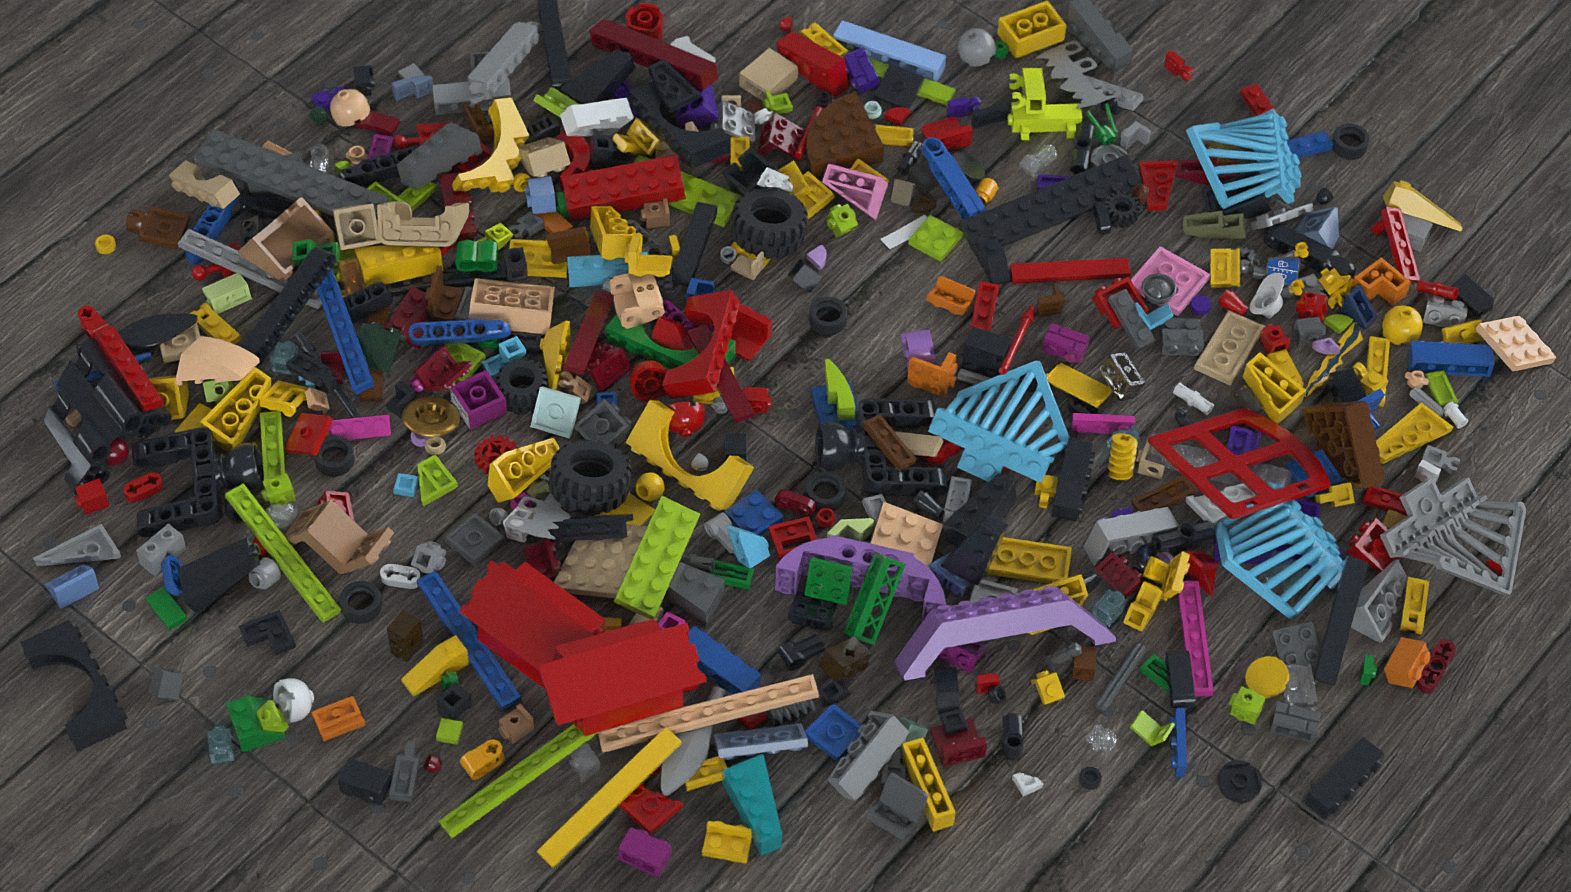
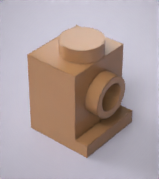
[640,198,670,228]
[498,704,534,744]

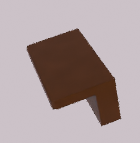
[546,226,591,264]

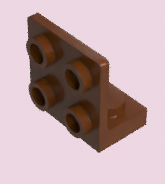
[425,266,464,322]

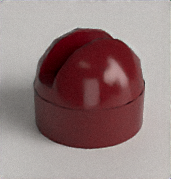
[423,754,442,773]

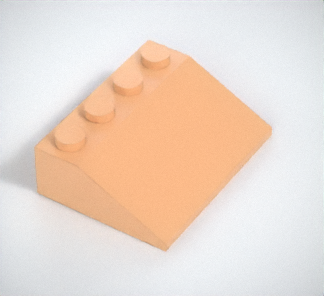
[469,278,555,335]

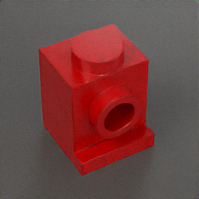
[1259,324,1291,354]
[743,387,772,414]

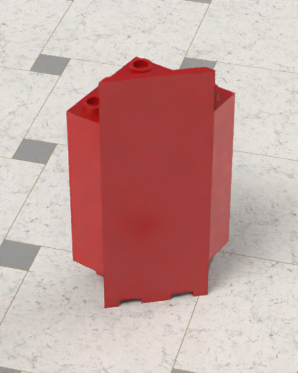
[459,560,606,689]
[538,619,707,736]

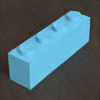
[567,252,648,287]

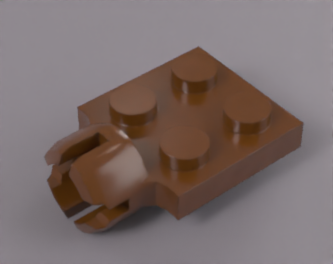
[126,206,190,250]

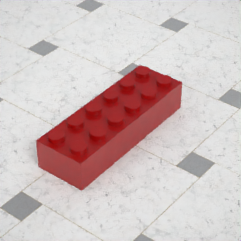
[562,155,686,222]

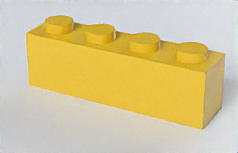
[901,738,956,832]

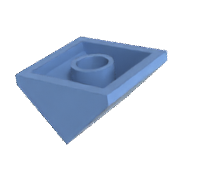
[45,564,99,609]

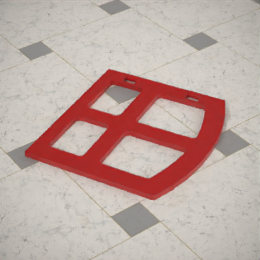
[1147,408,1331,520]

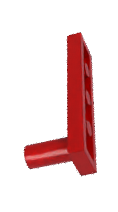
[1371,207,1420,283]

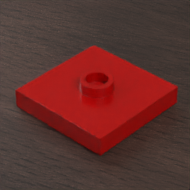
[284,413,333,456]

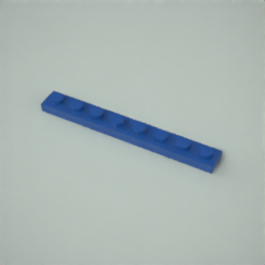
[317,269,375,395]
[417,571,521,711]

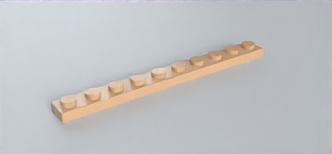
[598,674,819,753]

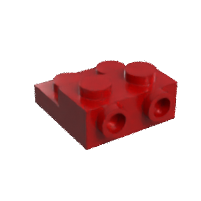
[1092,277,1149,330]
[1347,518,1399,574]

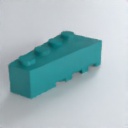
[722,754,782,856]

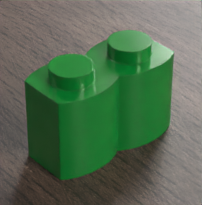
[456,240,498,272]

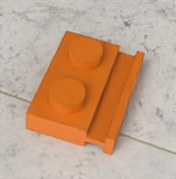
[311,696,365,741]

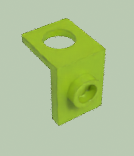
[1130,710,1175,746]

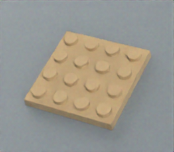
[554,524,647,598]

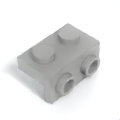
[1423,296,1467,328]

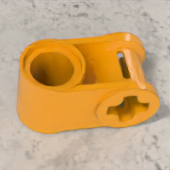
[460,740,504,780]

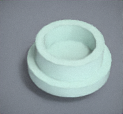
[864,101,882,119]

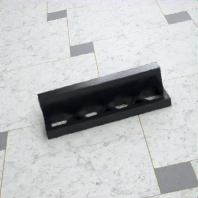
[548,514,634,542]

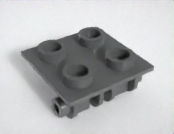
[1270,622,1320,672]

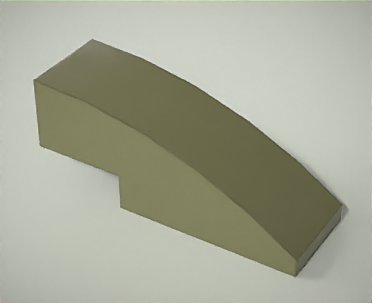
[1183,211,1246,239]

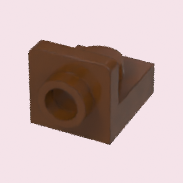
[1036,286,1065,317]

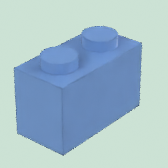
[525,176,556,214]

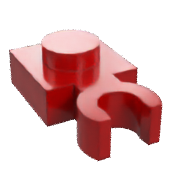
[1164,50,1194,82]

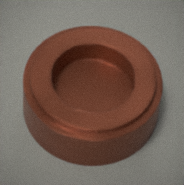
[1131,183,1149,204]

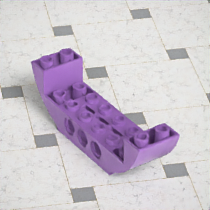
[775,535,946,623]

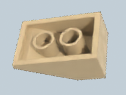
[518,137,571,178]

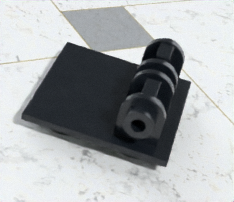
[788,591,838,631]

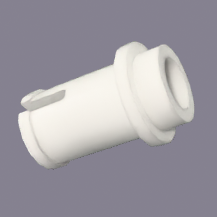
[1443,402,1468,429]

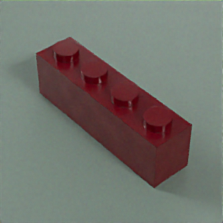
[440,172,477,247]

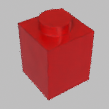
[74,479,109,515]

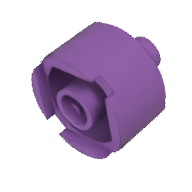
[901,329,937,371]

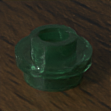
[310,106,327,125]

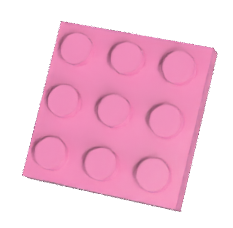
[1131,246,1211,316]

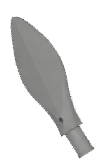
[661,686,726,796]

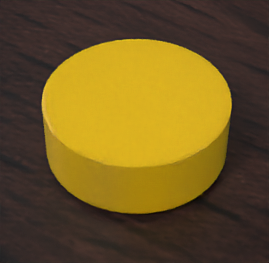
[95,235,116,254]

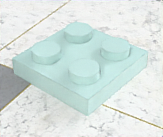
[530,387,581,438]

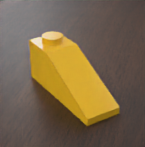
[401,635,469,697]

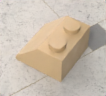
[332,204,381,250]

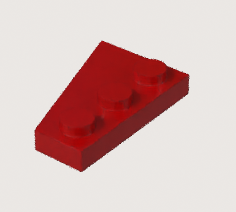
[1139,160,1178,211]

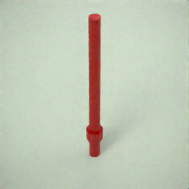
[999,305,1036,375]

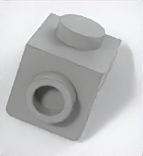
[1120,121,1151,150]

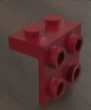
[413,346,473,392]

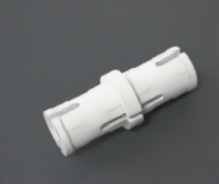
[1173,383,1214,415]

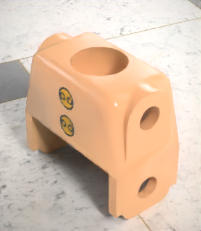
[609,273,665,329]

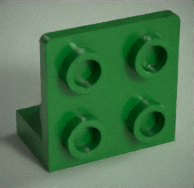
[804,558,853,605]

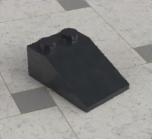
[1202,171,1272,219]

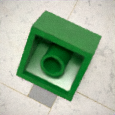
[226,696,285,752]

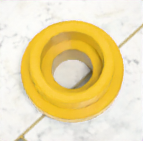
[513,173,531,192]

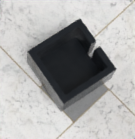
[722,148,777,195]
[962,326,1011,378]

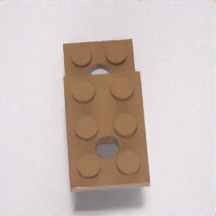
[284,500,394,575]

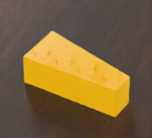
[590,206,643,260]
[353,245,443,287]
[200,367,271,453]

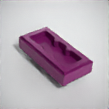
[367,134,393,159]

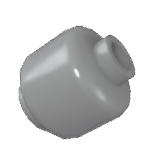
[249,558,281,589]

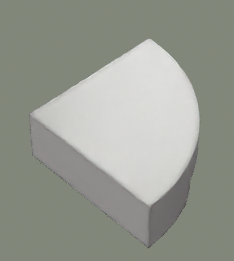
[1012,773,1043,796]

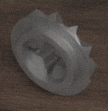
[1231,246,1259,273]

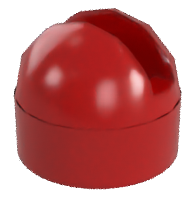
[779,17,793,32]

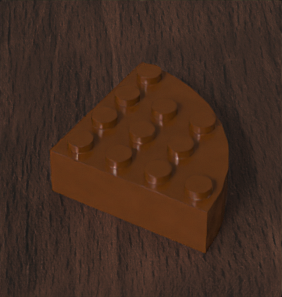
[806,92,884,179]
[1302,401,1385,489]

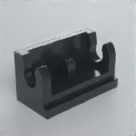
[1450,274,1494,318]

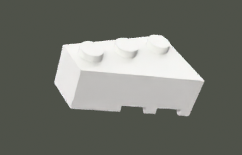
[560,98,633,136]

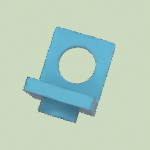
[1135,302,1173,330]

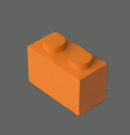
[1384,637,1430,688]

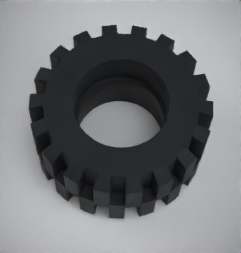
[496,358,548,414]

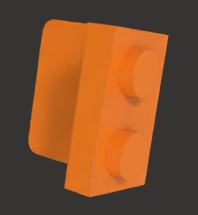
[907,352,958,397]

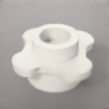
[754,108,772,125]

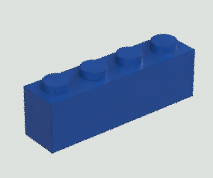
[1407,341,1494,377]
[689,626,761,695]

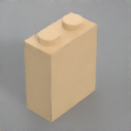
[739,48,798,101]

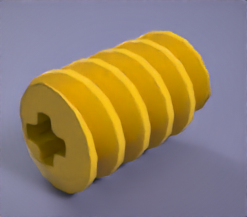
[1108,433,1138,481]

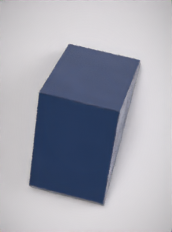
[1341,284,1378,329]

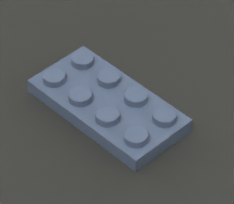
[713,723,808,759]

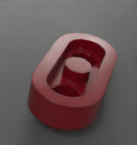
[775,489,817,517]

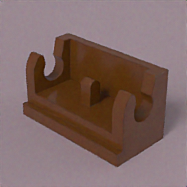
[462,103,494,143]

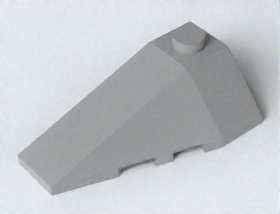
[1351,559,1407,642]

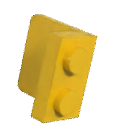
[625,236,672,277]

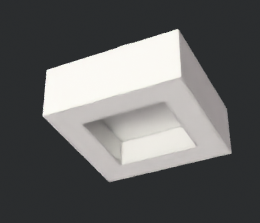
[1415,460,1441,483]

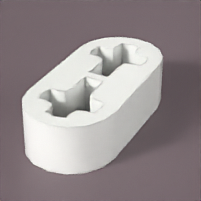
[380,564,421,589]

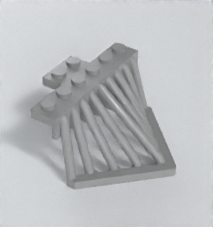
[1380,477,1527,595]

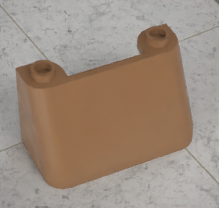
[238,197,334,280]

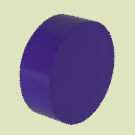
[1190,295,1211,315]

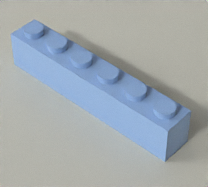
[833,20,946,82]

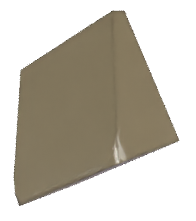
[891,179,914,206]

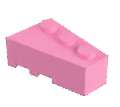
[822,164,888,220]

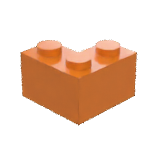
[1351,258,1411,306]

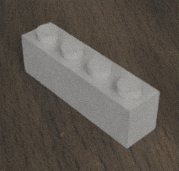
[432,78,511,115]

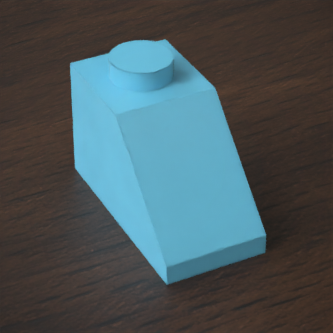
[726,525,770,568]

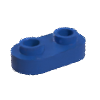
[161,556,183,596]

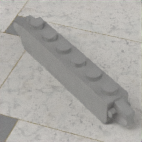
[468,21,540,104]

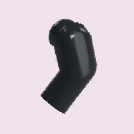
[1175,407,1197,427]

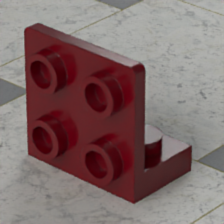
[757,113,805,161]
[584,342,631,391]
[930,718,987,767]

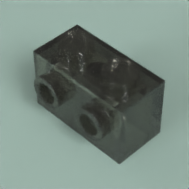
[1099,352,1145,402]

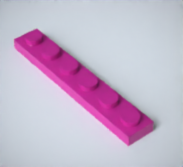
[1177,581,1214,696]

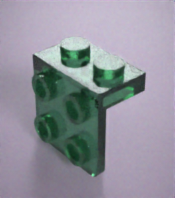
[358,322,407,373]

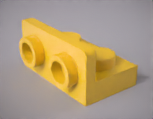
[702,821,752,864]

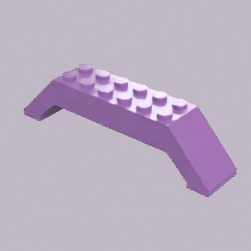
[894,586,1116,681]

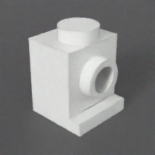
[503,507,535,543]

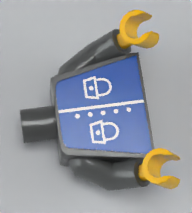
[1252,242,1309,300]

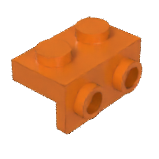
[926,276,975,316]

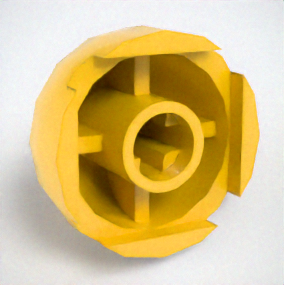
[1381,305,1423,345]

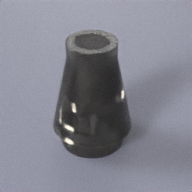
[1234,385,1264,413]

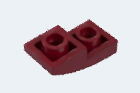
[355,111,401,135]

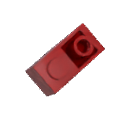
[651,316,693,351]

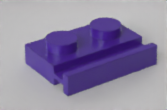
[1227,426,1261,470]

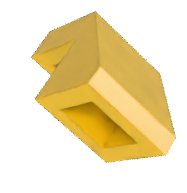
[1123,581,1164,632]

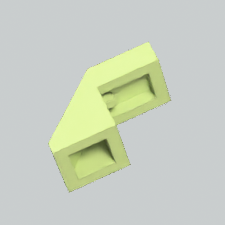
[827,518,874,542]

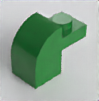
[292,239,340,266]

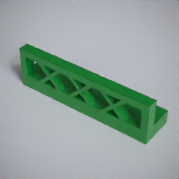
[843,552,906,645]

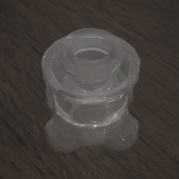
[1086,724,1116,751]

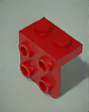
[921,117,973,152]
[730,304,772,361]

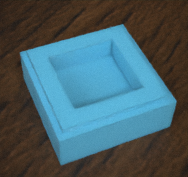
[393,473,419,497]

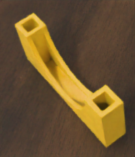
[625,400,754,511]

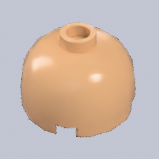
[330,89,370,127]

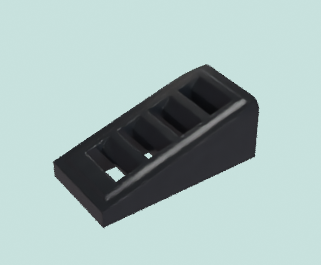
[524,113,560,145]

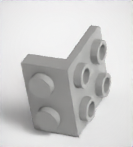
[709,100,755,144]

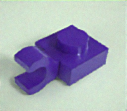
[311,86,344,114]

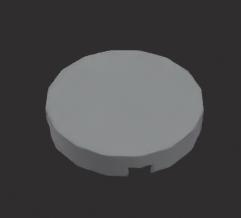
[1090,144,1128,168]

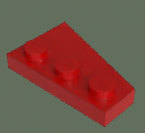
[618,784,683,836]

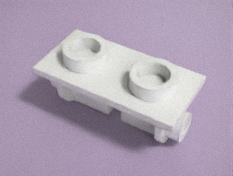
[757,167,793,193]

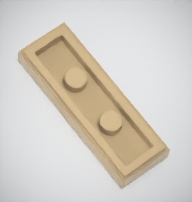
[894,431,944,457]

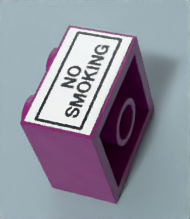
[450,370,507,430]

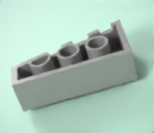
[1083,507,1179,567]
[828,710,910,800]

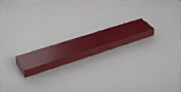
[563,289,614,376]
[687,324,755,424]

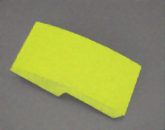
[476,222,513,251]

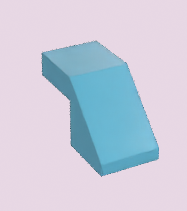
[481,336,527,380]

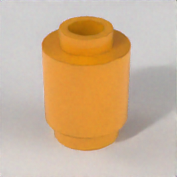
[975,178,998,206]

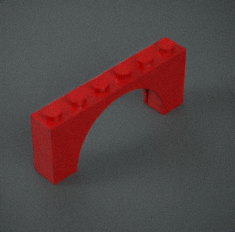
[662,290,740,399]

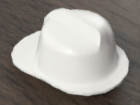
[1249,273,1284,319]

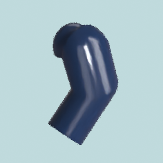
[1132,546,1153,574]

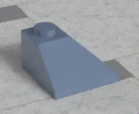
[1295,207,1339,249]

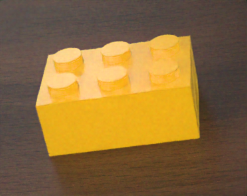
[997,0,1066,58]

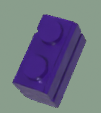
[843,47,880,94]

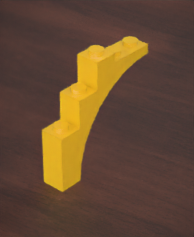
[452,97,530,193]

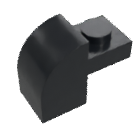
[589,135,628,170]

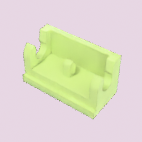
[202,273,252,314]

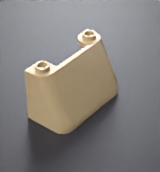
[377,201,469,247]

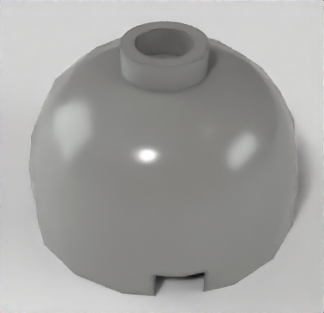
[958,28,996,67]

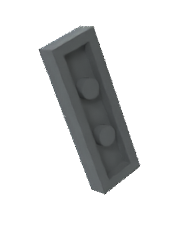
[1107,289,1156,351]

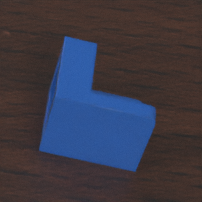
[686,278,715,304]

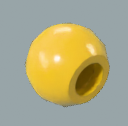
[635,472,665,502]

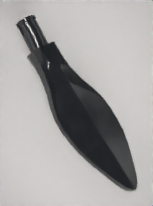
[76,314,198,357]

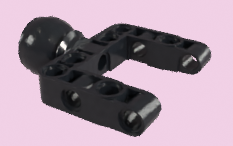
[815,399,948,496]
[132,427,264,538]

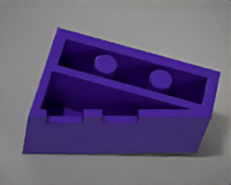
[675,84,718,129]

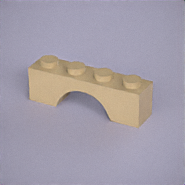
[169,160,240,209]

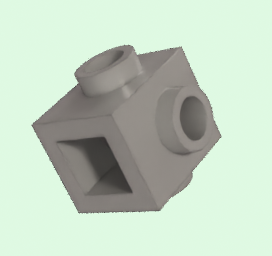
[411,541,447,574]

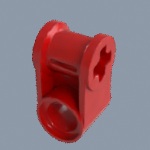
[78,306,109,340]

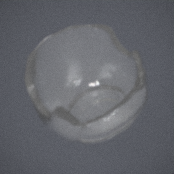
[265,503,298,528]

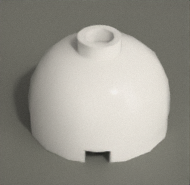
[273,678,314,723]

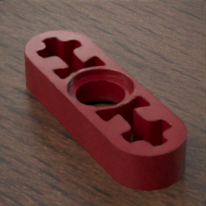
[1417,639,1456,693]

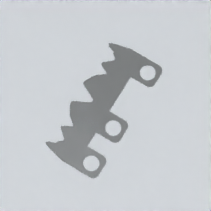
[1036,40,1121,108]
[505,468,571,539]

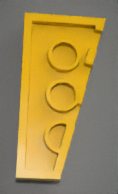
[1376,402,1453,464]

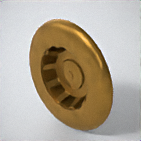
[402,396,460,437]

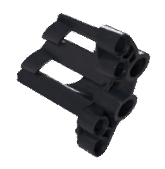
[44,338,172,495]

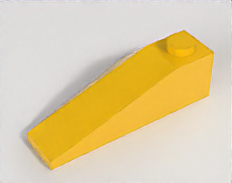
[149,375,189,420]
[488,438,560,503]

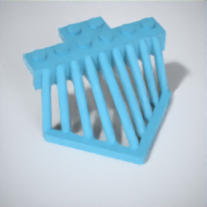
[1186,109,1301,209]
[928,361,1070,482]
[1215,482,1345,620]

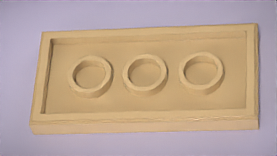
[1194,310,1265,386]

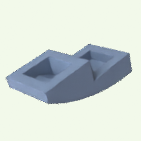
[392,76,433,101]

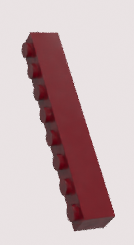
[589,19,719,91]

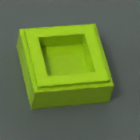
[436,718,463,745]

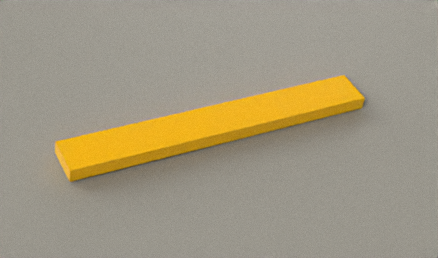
[537,727,682,868]

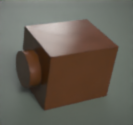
[1072,646,1097,681]

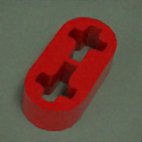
[123,472,163,503]

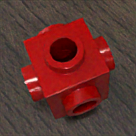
[1296,292,1327,322]

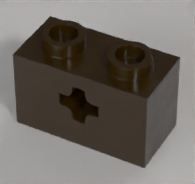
[387,610,424,662]
[818,636,872,682]

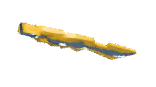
[1305,322,1363,397]

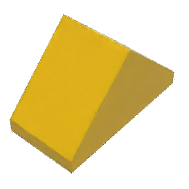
[626,118,661,156]

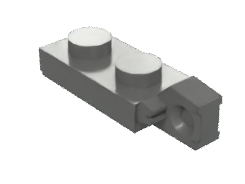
[389,742,420,802]

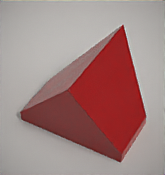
[1185,551,1219,598]

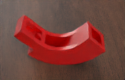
[556,129,591,191]

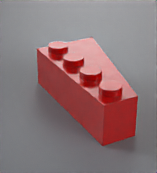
[776,31,849,99]

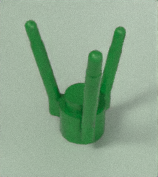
[1082,103,1118,146]

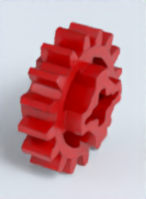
[474,434,519,474]

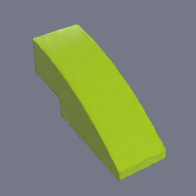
[824,359,856,420]

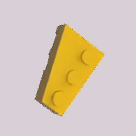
[1243,352,1306,424]

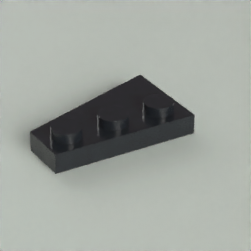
[648,59,700,113]

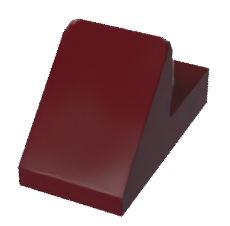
[320,349,343,384]

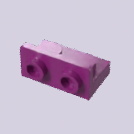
[937,642,987,673]

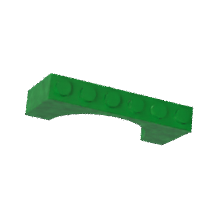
[606,314,736,369]

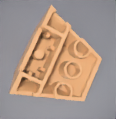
[175,336,260,385]

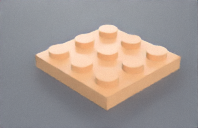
[1476,316,1556,372]
[870,502,943,569]

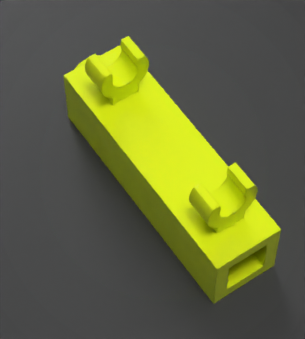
[1009,68,1046,114]
[1007,104,1082,140]

